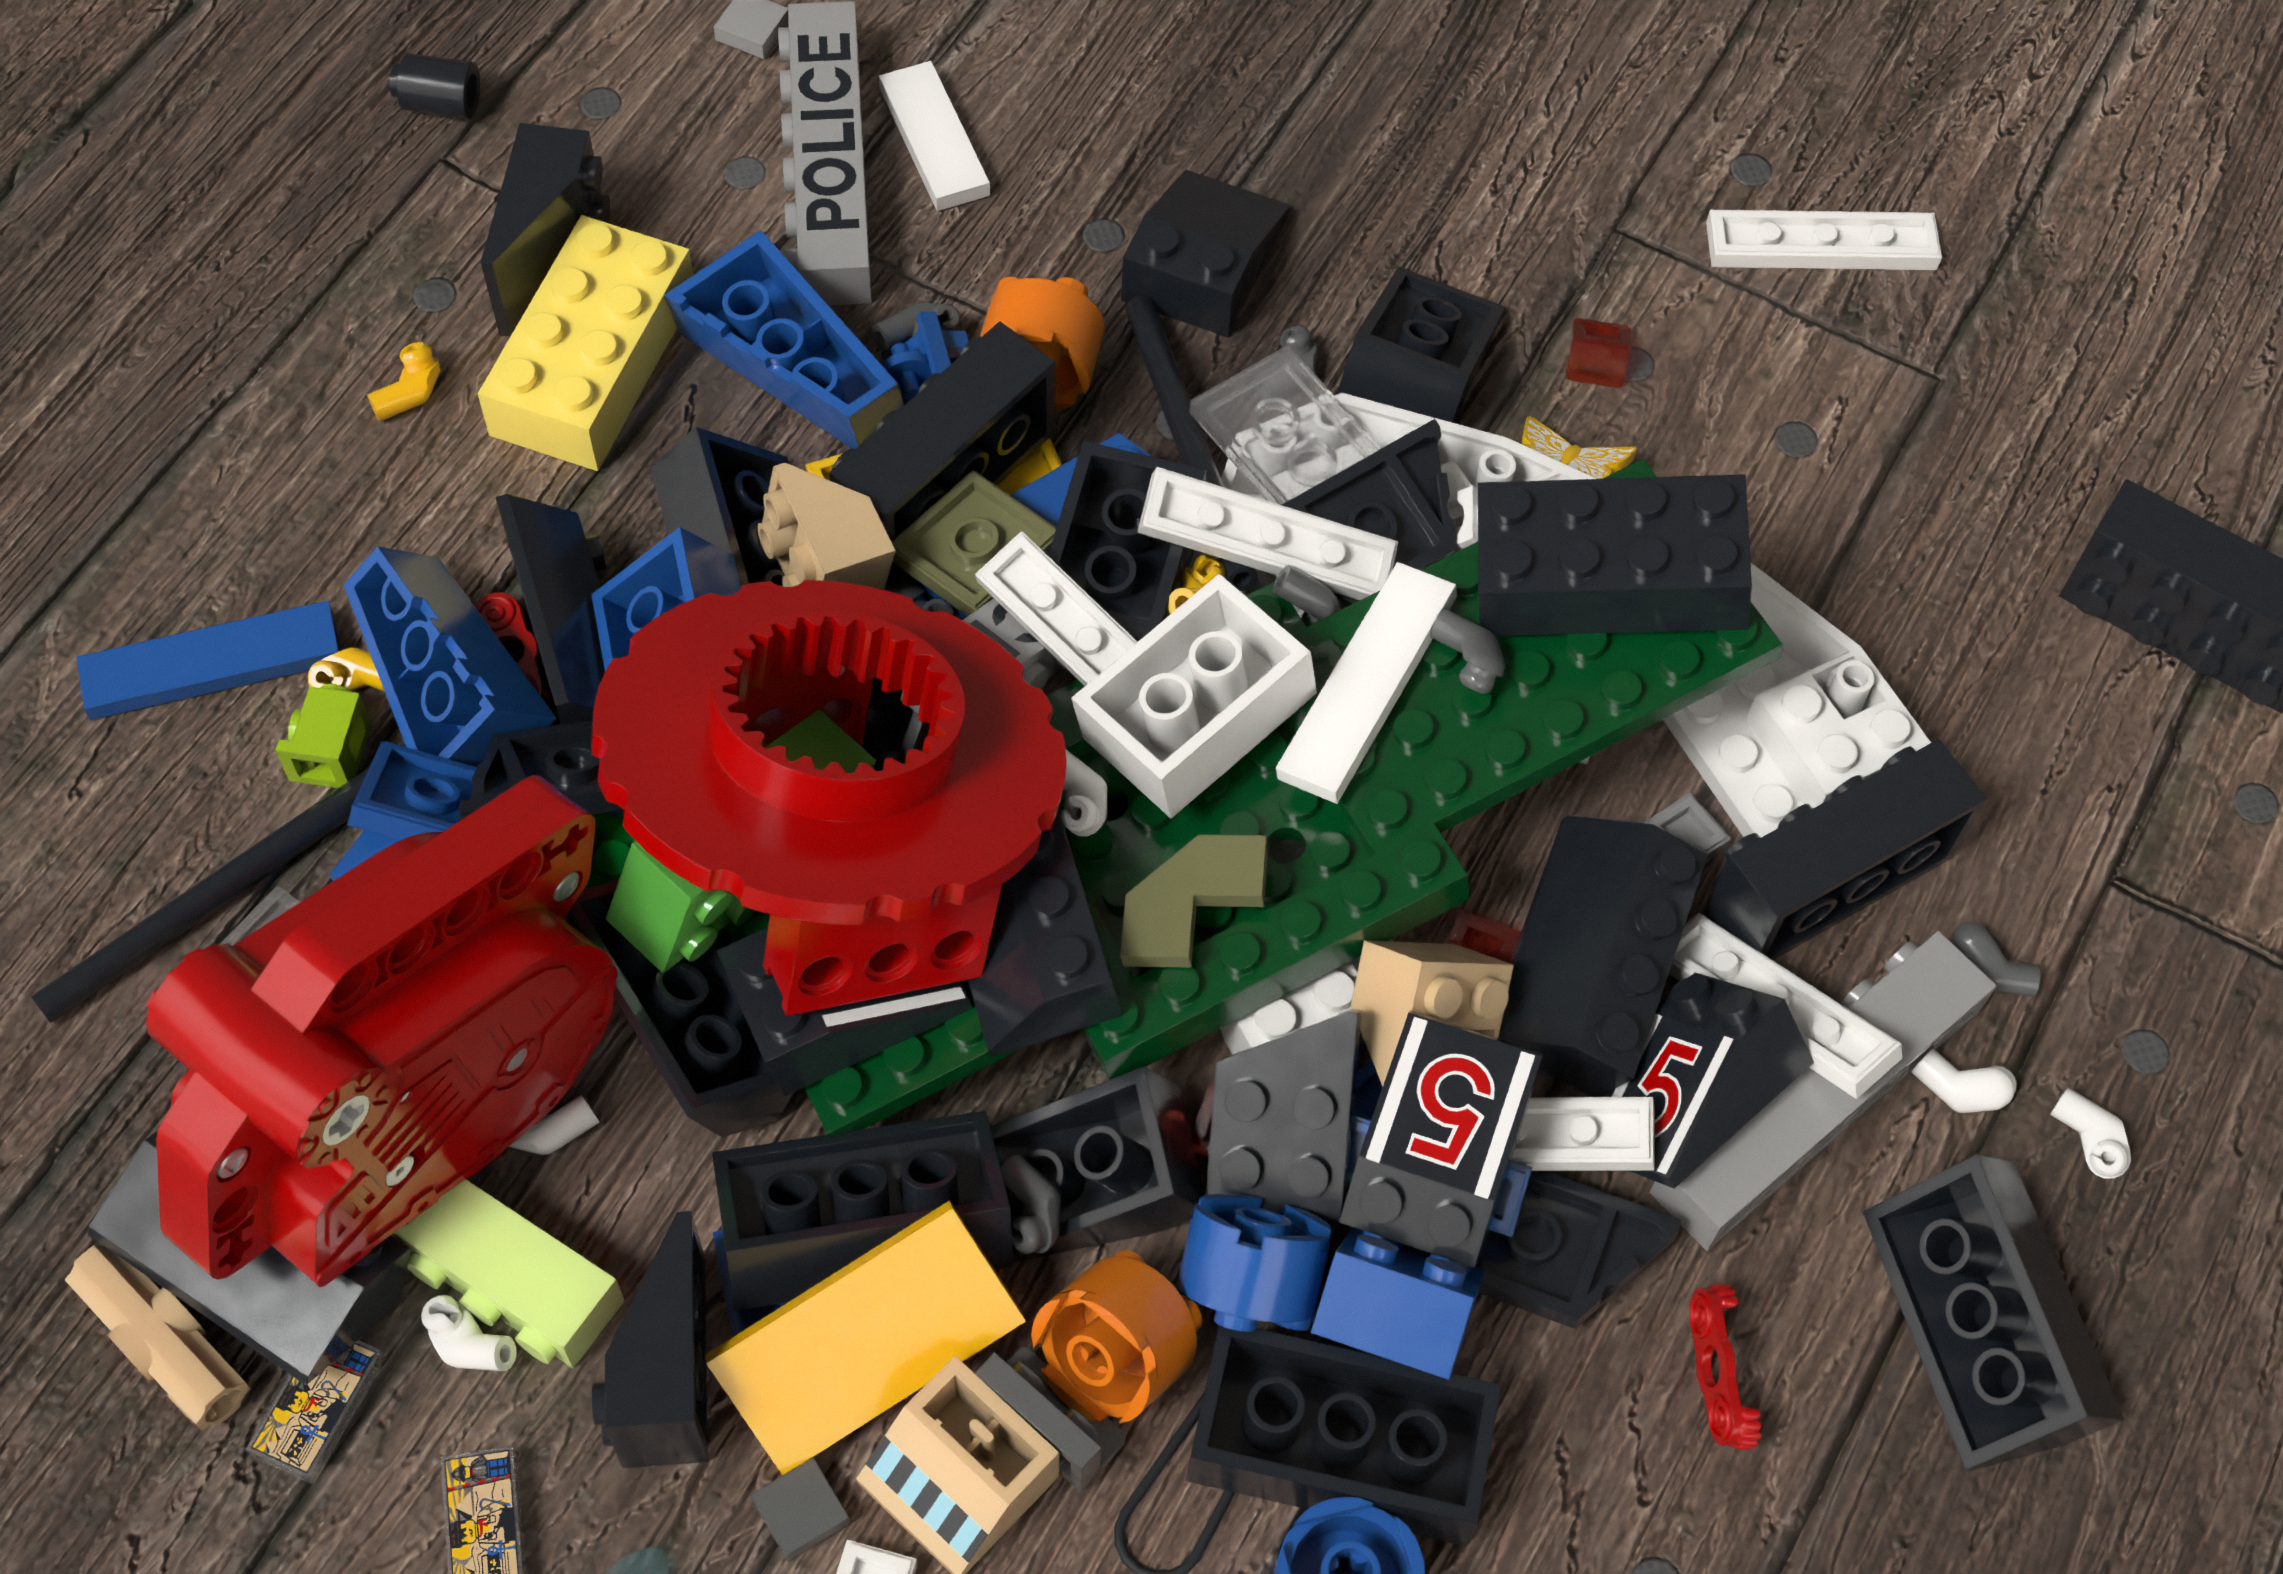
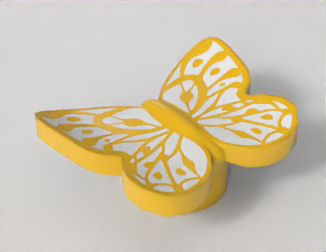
[1522,416,1637,479]

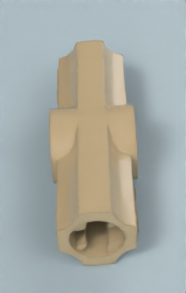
[65,1245,250,1431]

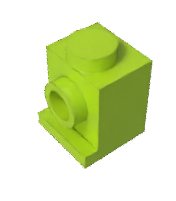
[275,684,372,788]

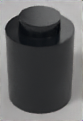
[389,53,480,119]

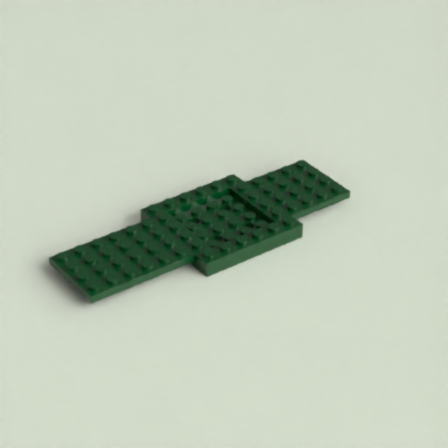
[726,459,1783,1138]

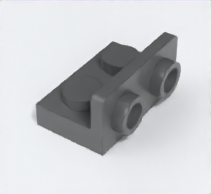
[975,1347,1126,1492]

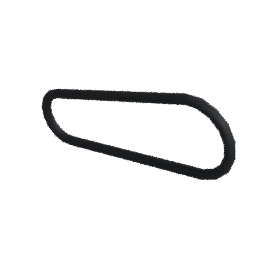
[1114,1391,1235,1574]

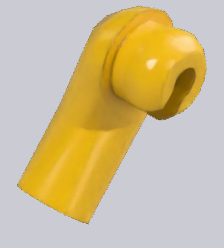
[367,342,440,422]
[1167,554,1226,614]
[308,647,385,692]

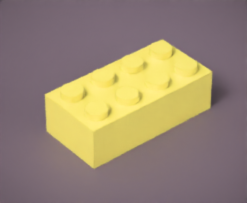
[478,215,693,471]

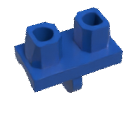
[882,311,969,401]

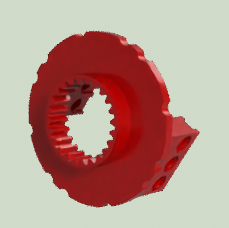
[591,580,1067,1016]

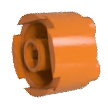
[980,277,1105,410]
[1031,1250,1202,1423]

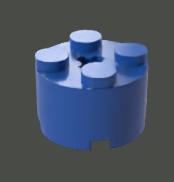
[1177,1193,1331,1332]
[1273,1497,1425,1574]

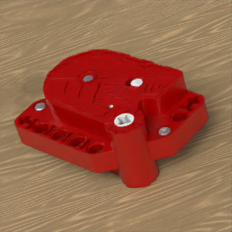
[146,775,618,1287]

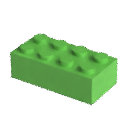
[606,709,876,973]

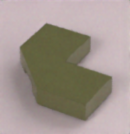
[1120,835,1268,968]

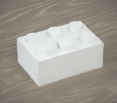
[1071,574,1317,819]

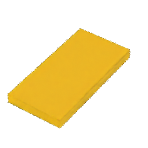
[705,1200,1026,1475]

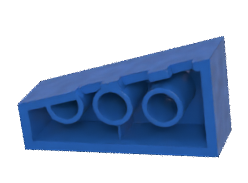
[664,230,904,449]
[343,546,556,767]

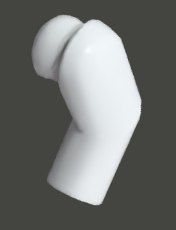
[1061,749,1107,836]
[1912,1049,2017,1113]
[2050,1087,2131,1178]
[509,1095,599,1155]
[421,1295,516,1371]

